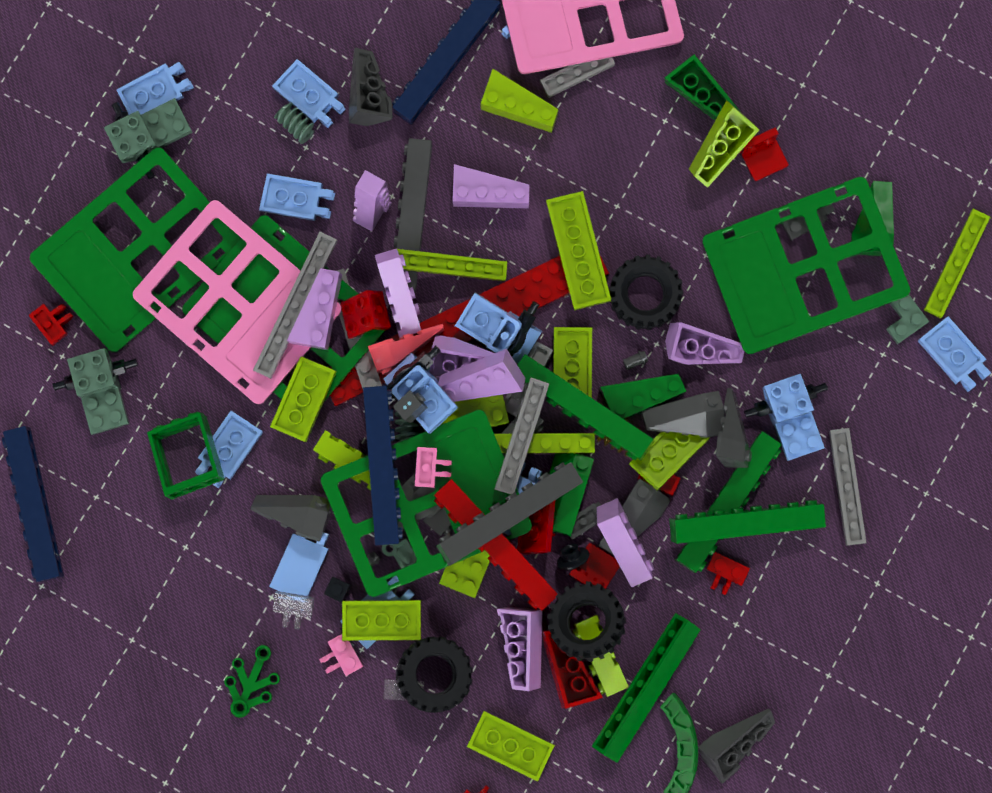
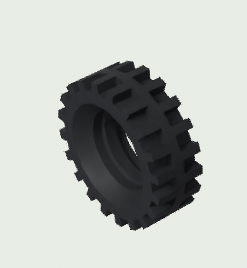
[609,255,683,330]
[547,581,626,662]

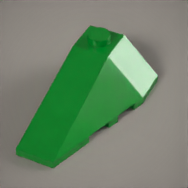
[851,181,894,256]

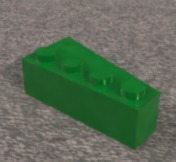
[664,54,741,120]
[599,374,686,420]

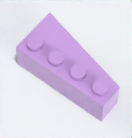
[453,164,529,208]
[353,170,392,231]
[375,249,421,338]
[287,268,342,350]
[438,349,526,402]
[597,498,654,587]
[497,607,542,691]

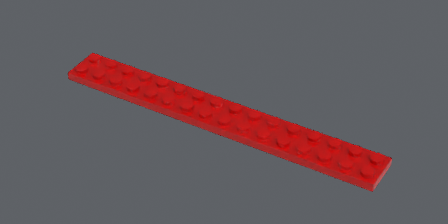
[328,256,609,407]

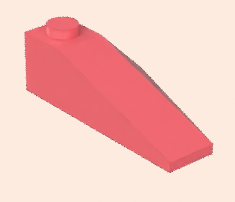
[368,324,444,375]

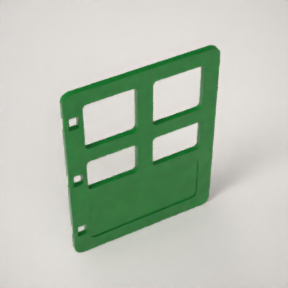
[30,148,241,352]
[703,177,910,354]
[182,215,386,402]
[321,410,532,597]

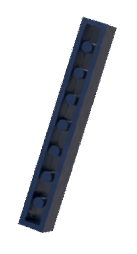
[392,0,500,125]
[363,386,403,546]
[2,426,64,582]

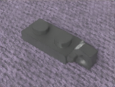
[782,204,835,241]
[569,500,610,540]

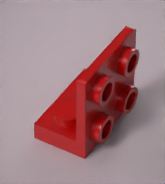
[740,127,789,182]
[340,290,391,339]
[569,543,620,589]

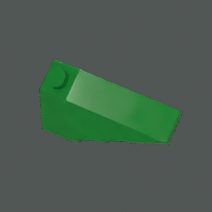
[550,453,594,537]

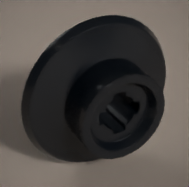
[557,544,590,570]

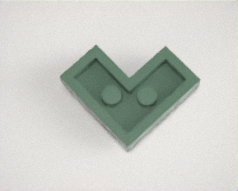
[886,295,929,344]

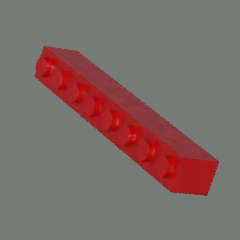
[434,479,558,611]

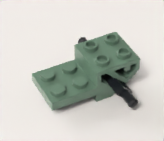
[104,98,193,179]
[52,348,138,435]

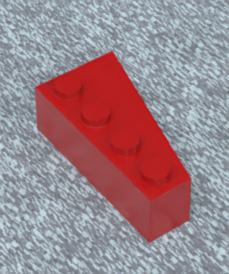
[542,630,603,709]

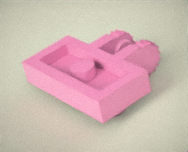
[415,447,452,488]
[319,634,364,676]

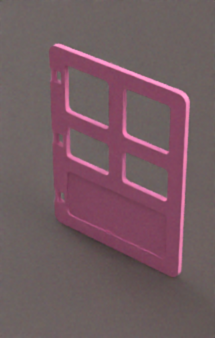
[501,0,684,74]
[133,200,342,404]

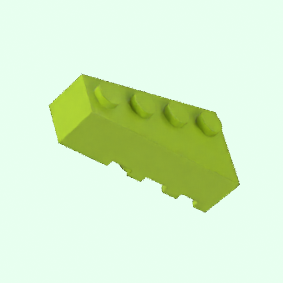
[481,69,558,133]
[689,100,759,187]
[313,430,371,490]
[572,615,629,697]

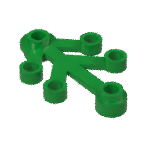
[224,645,280,718]

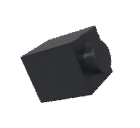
[324,576,352,603]

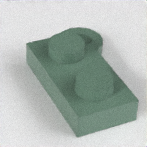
[382,539,417,569]

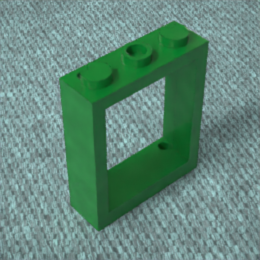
[147,412,225,500]

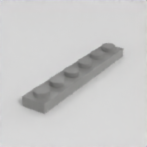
[494,378,549,495]
[829,428,866,546]

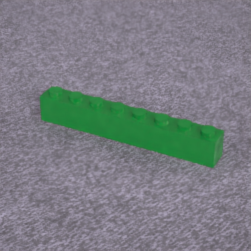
[517,354,654,461]
[675,431,781,573]
[669,500,826,544]
[592,613,701,763]

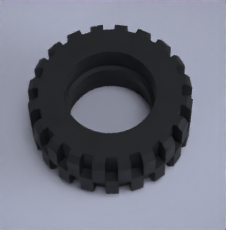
[396,636,473,713]

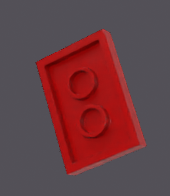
[517,500,556,555]

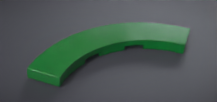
[660,693,698,793]

